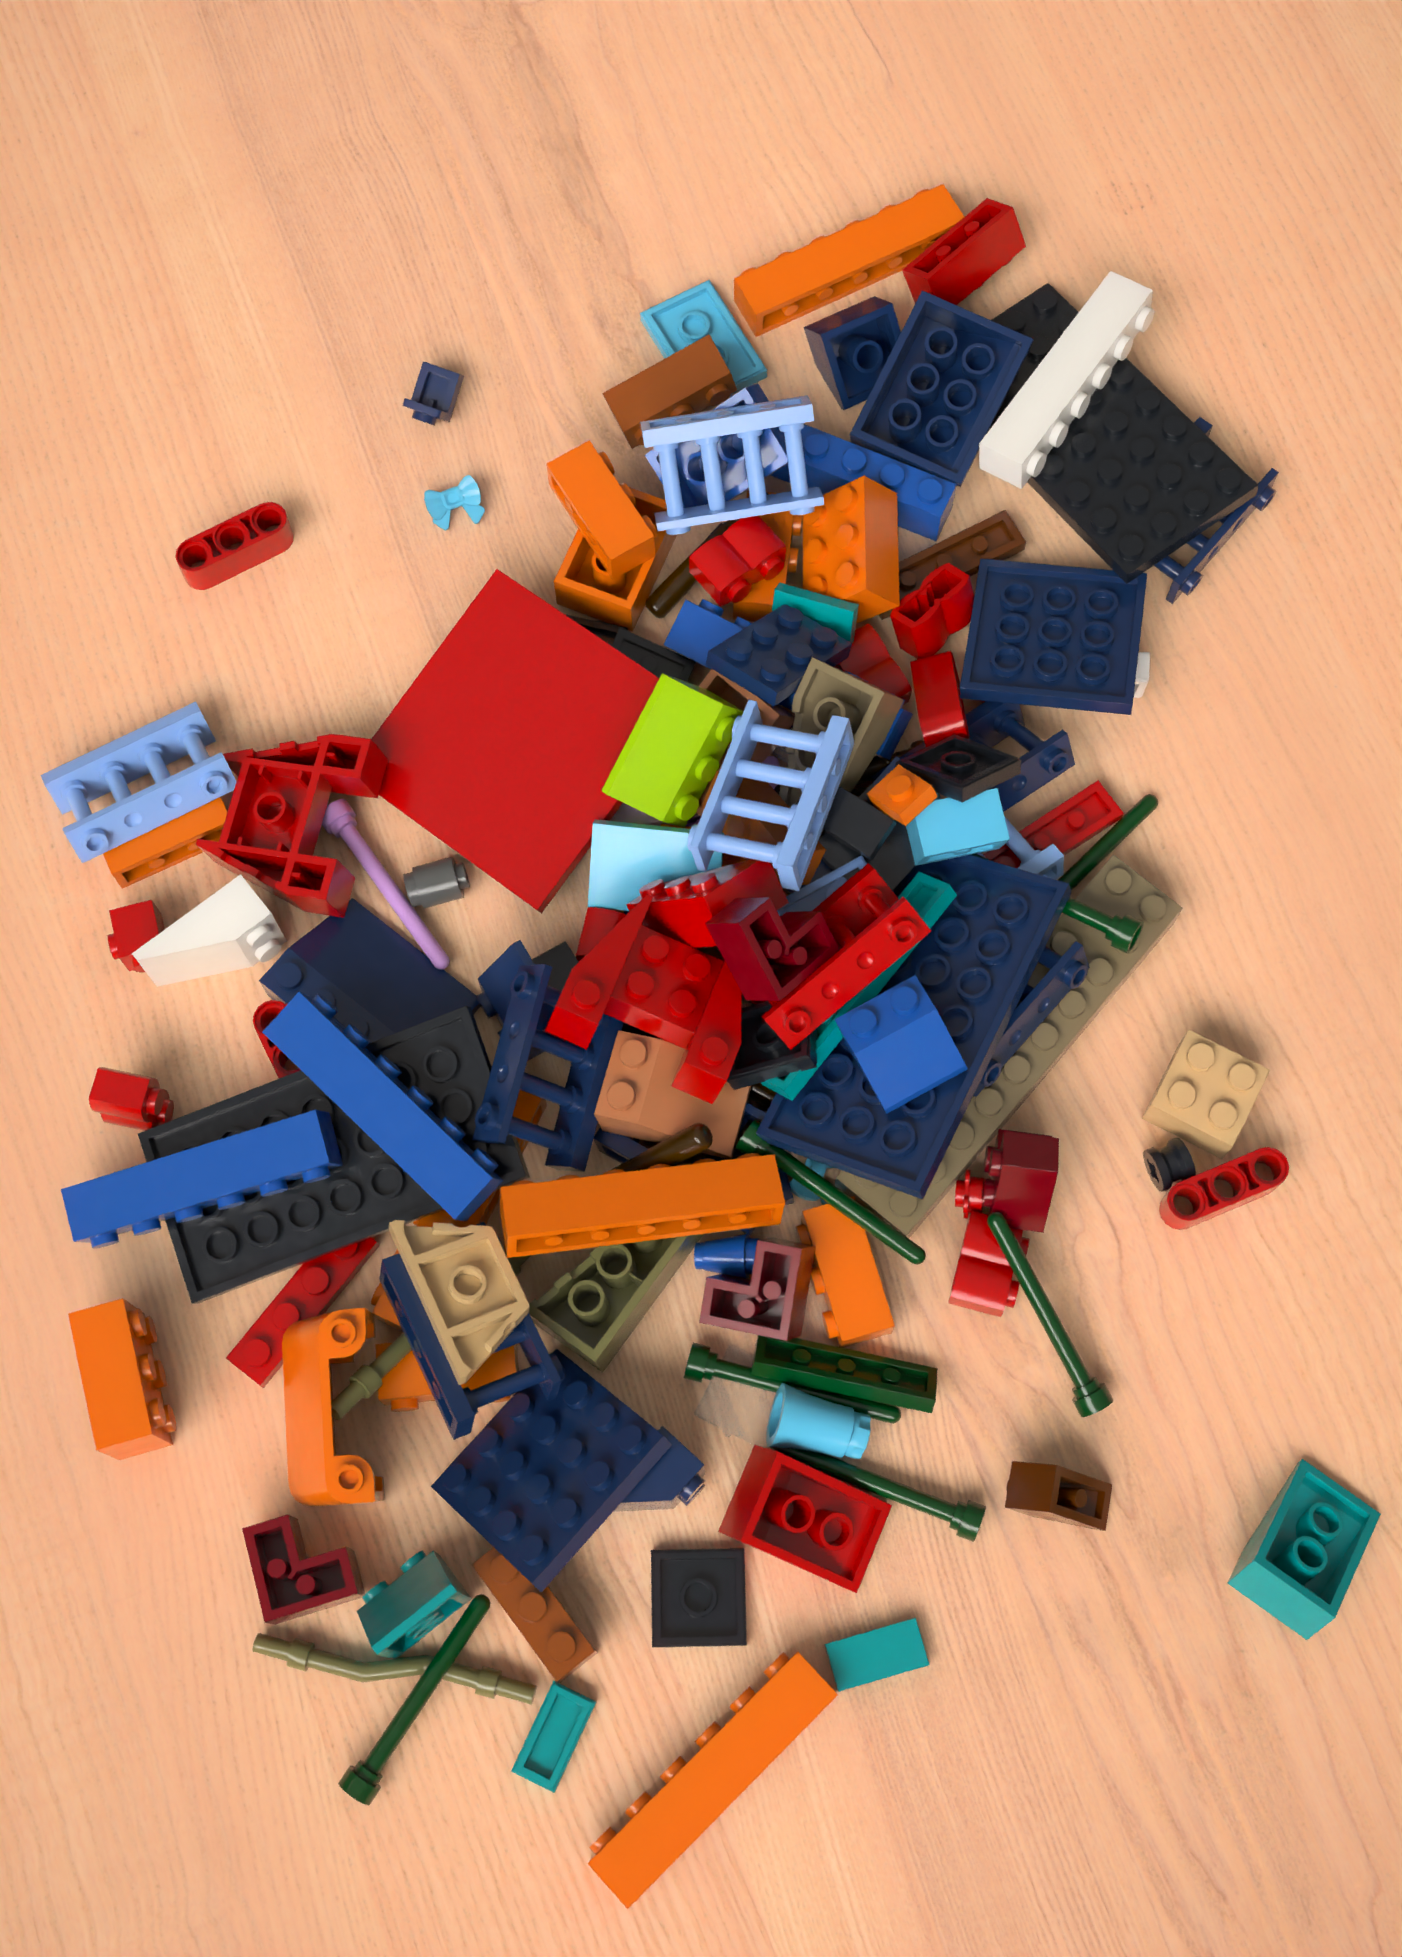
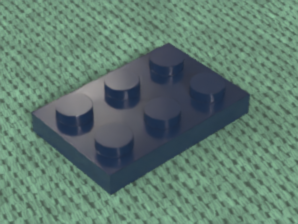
[705,604,852,706]

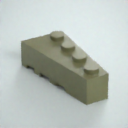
[529,1234,704,1373]

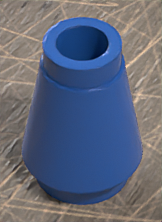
[694,1234,760,1279]

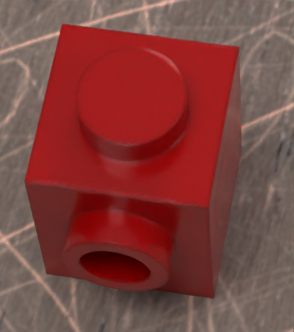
[107,900,165,973]

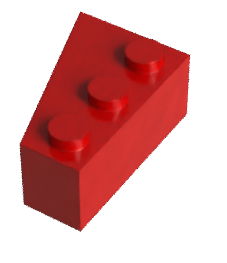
[626,859,789,948]

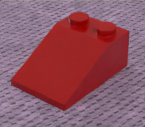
[718,1444,892,1593]

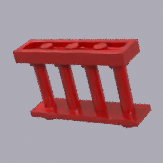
[751,863,931,1050]

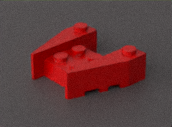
[196,734,388,918]
[545,894,742,1105]

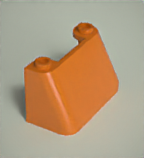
[282,1308,385,1506]

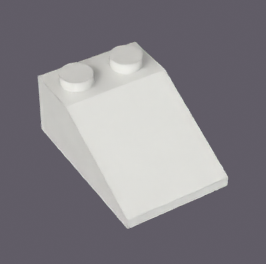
[132,874,287,987]

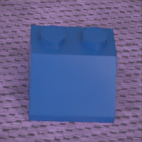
[834,975,968,1114]

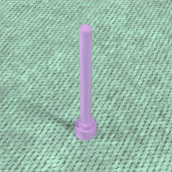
[322,799,450,970]

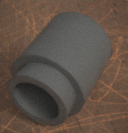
[403,857,470,909]

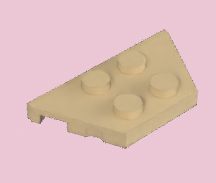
[389,1220,530,1385]

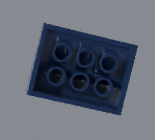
[850,290,1034,487]
[259,898,481,1043]

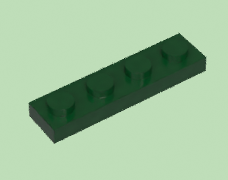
[751,1335,938,1413]

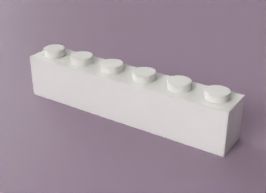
[979,271,1155,489]

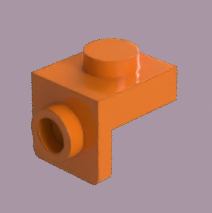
[867,764,938,826]

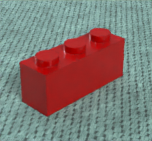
[902,198,1026,305]

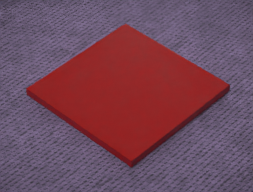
[372,569,659,914]

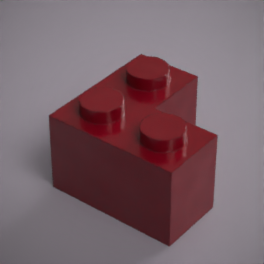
[705,897,840,1001]
[982,1129,1059,1233]
[699,1237,816,1341]
[242,1514,365,1625]

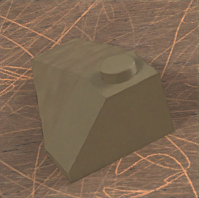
[779,657,904,839]

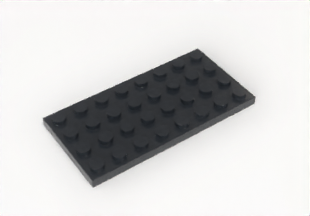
[990,283,1258,584]
[138,1006,530,1304]

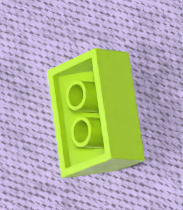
[601,673,744,827]

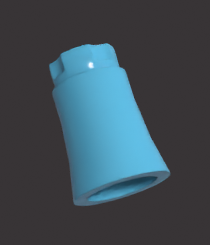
[766,1383,871,1459]

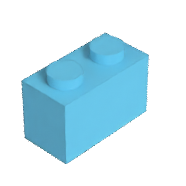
[906,788,1010,866]

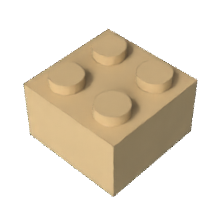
[1142,1030,1270,1159]

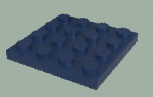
[960,559,1147,715]
[431,1348,672,1592]

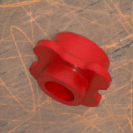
[955,1169,984,1219]

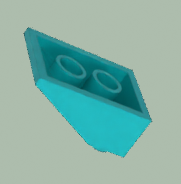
[1227,1459,1381,1640]
[357,1550,472,1659]

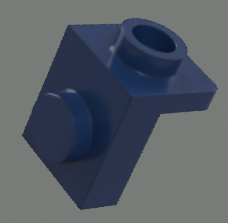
[402,361,464,426]

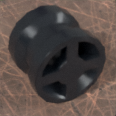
[1143,1137,1196,1192]

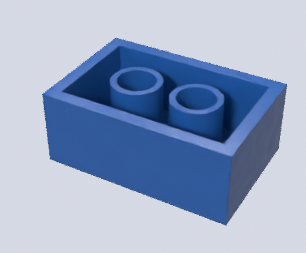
[645,383,788,508]

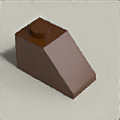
[1005,1461,1112,1531]

